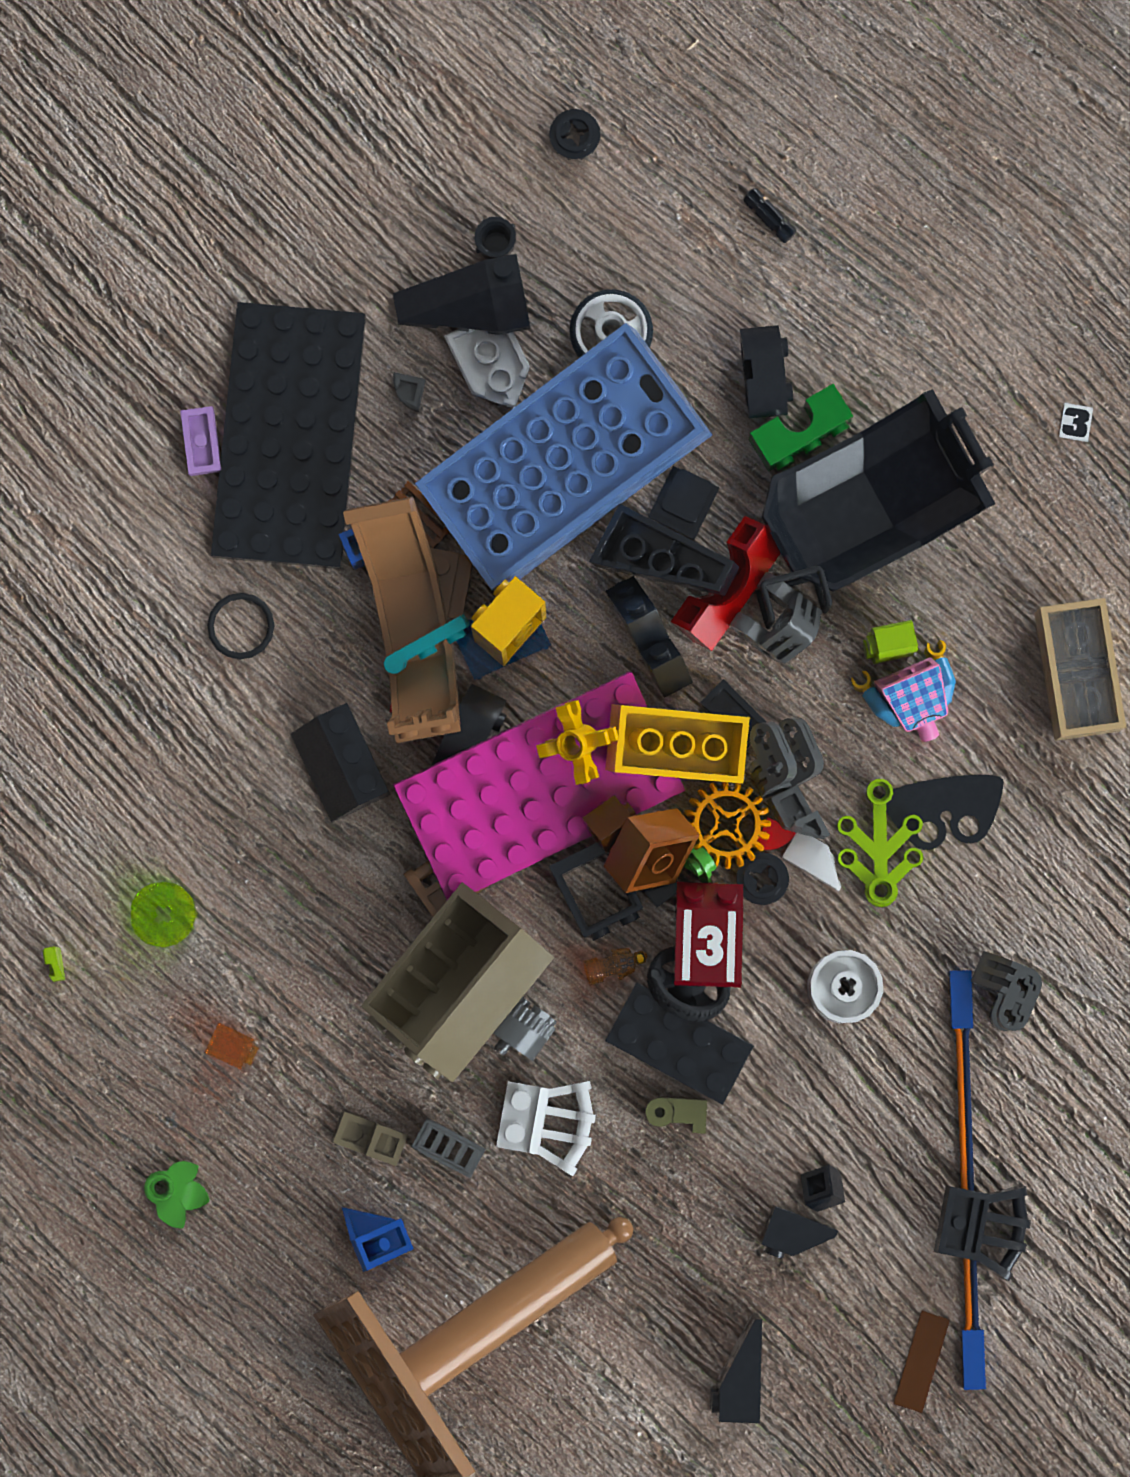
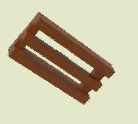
[389,481,450,548]

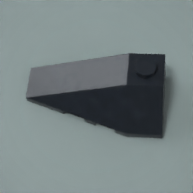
[393,254,531,335]

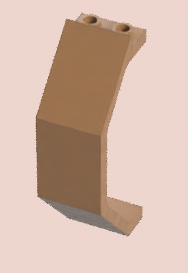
[343,497,461,743]

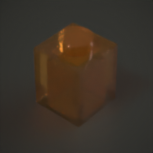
[204,1022,260,1070]

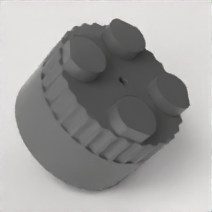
[493,997,557,1061]

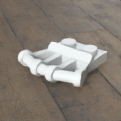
[496,1081,596,1176]

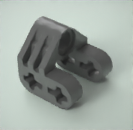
[729,572,822,664]
[749,717,824,799]
[971,951,1042,1031]

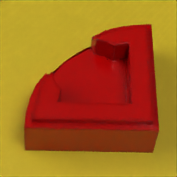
[757,817,796,851]

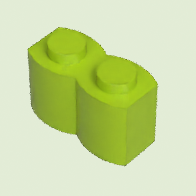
[863,620,918,664]

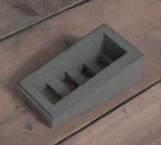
[411,1117,486,1178]

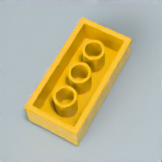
[605,704,750,784]

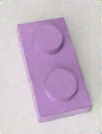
[180,406,221,476]

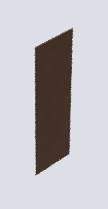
[893,1311,950,1413]

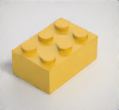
[471,576,546,666]

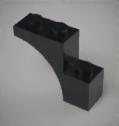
[605,576,693,698]

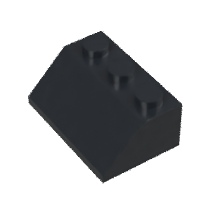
[290,703,391,823]

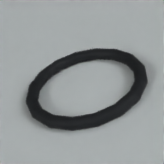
[207,593,275,660]

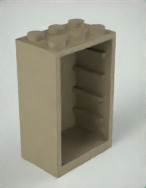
[360,882,555,1083]

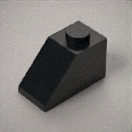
[759,1205,838,1259]

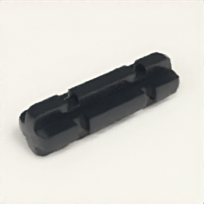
[743,188,796,243]

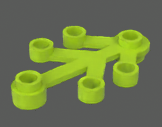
[837,779,924,907]

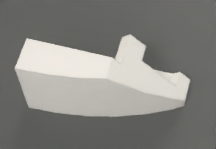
[782,833,841,891]

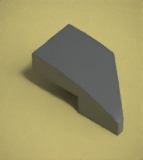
[766,785,830,839]

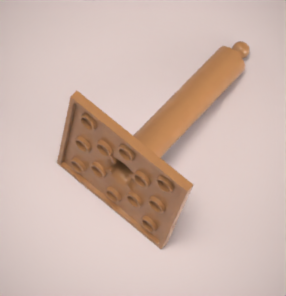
[313,1217,633,1477]

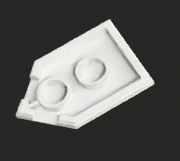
[444,329,530,409]

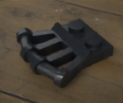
[934,1186,1031,1282]

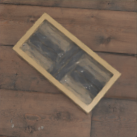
[1034,598,1127,741]

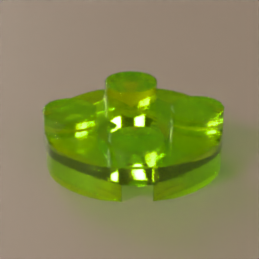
[130,882,198,948]

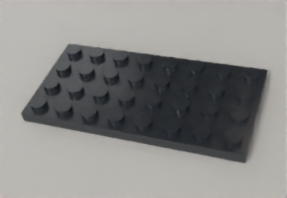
[211,302,366,569]

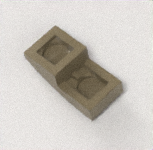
[331,1110,408,1166]

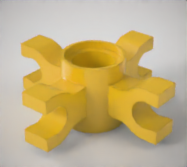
[536,700,619,785]

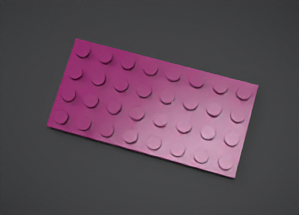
[392,671,685,901]

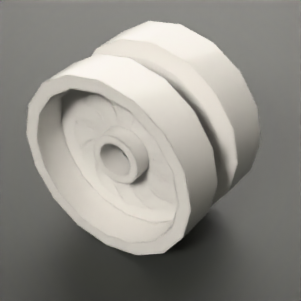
[807,950,883,1023]

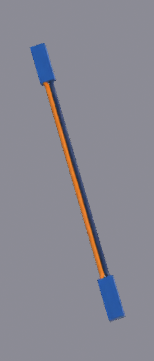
[949,970,986,1390]

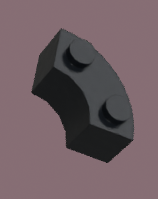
[740,325,793,418]
[431,683,507,766]

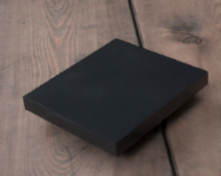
[648,466,719,540]

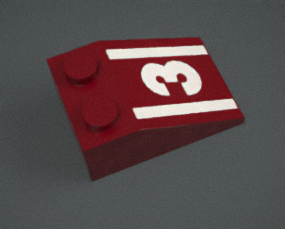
[674,882,743,988]

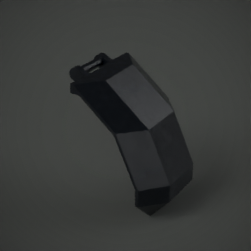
[761,389,996,592]

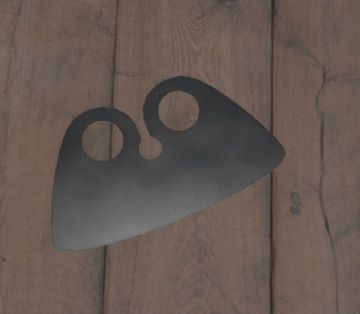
[880,775,1004,850]

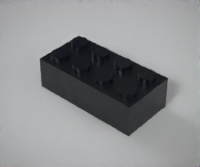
[605,982,754,1105]

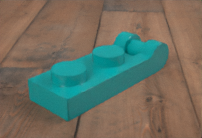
[384,614,470,674]

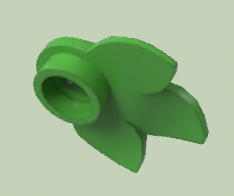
[684,847,717,883]
[144,1161,210,1228]

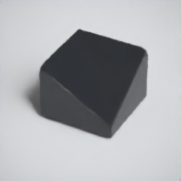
[800,1165,845,1212]

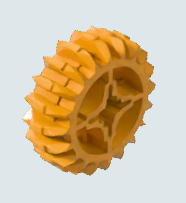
[683,782,771,869]

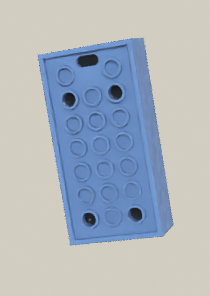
[415,323,713,590]

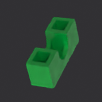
[748,383,854,472]

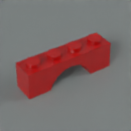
[670,516,780,651]

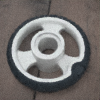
[569,289,653,358]

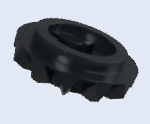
[549,109,600,160]
[736,853,789,905]

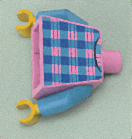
[851,640,956,742]

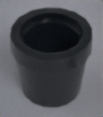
[475,217,516,260]

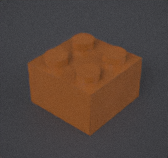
[604,808,700,893]

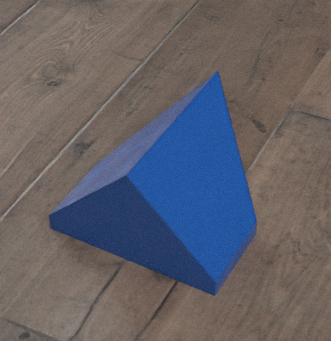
[342,1207,414,1272]

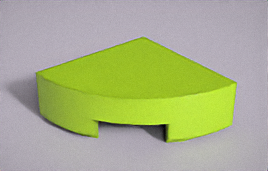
[42,946,65,982]

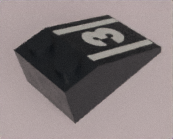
[710,1313,762,1423]

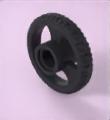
[647,946,731,1022]

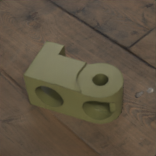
[645,1097,707,1134]

